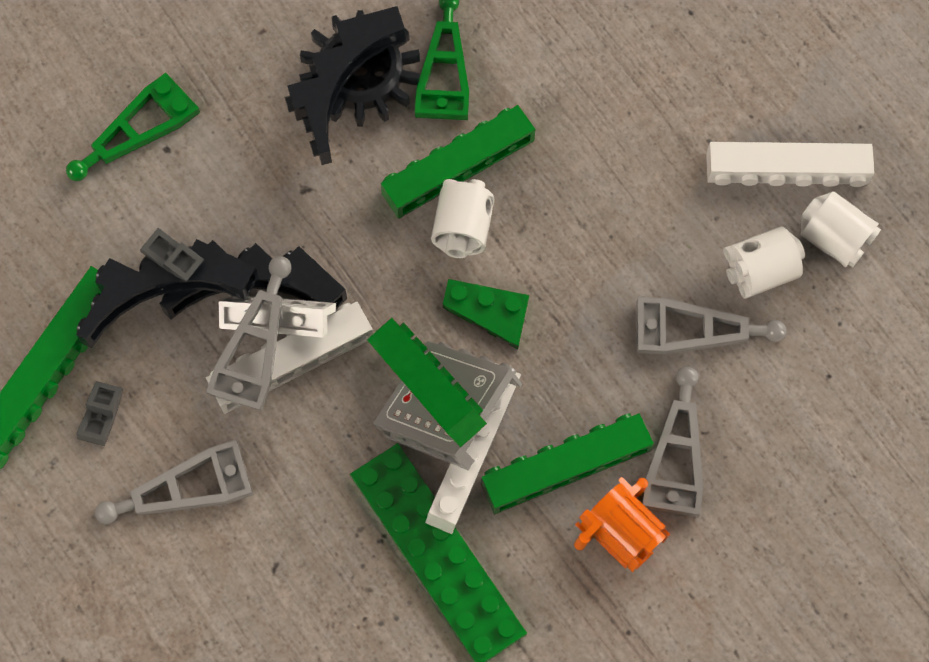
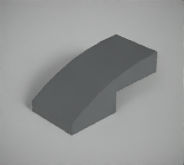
[140,228,204,282]
[76,381,123,446]

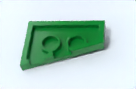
[443,279,529,350]

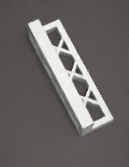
[219,296,336,337]

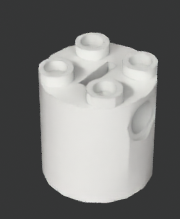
[431,179,495,258]
[801,191,881,268]
[723,226,805,299]

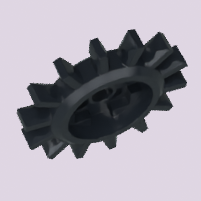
[299,10,420,127]

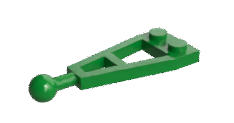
[415,0,469,120]
[66,73,200,181]

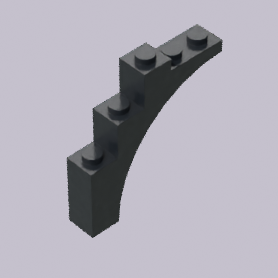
[285,6,406,165]
[76,239,259,348]
[159,240,347,320]

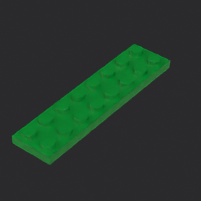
[350,443,527,662]

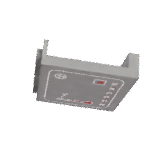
[373,341,523,470]

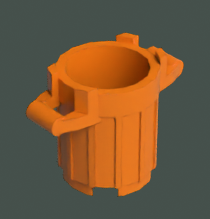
[574,477,670,573]

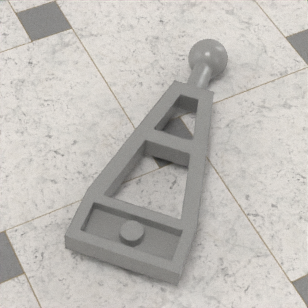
[206,256,291,411]
[636,297,787,354]
[642,366,703,518]
[95,439,254,524]

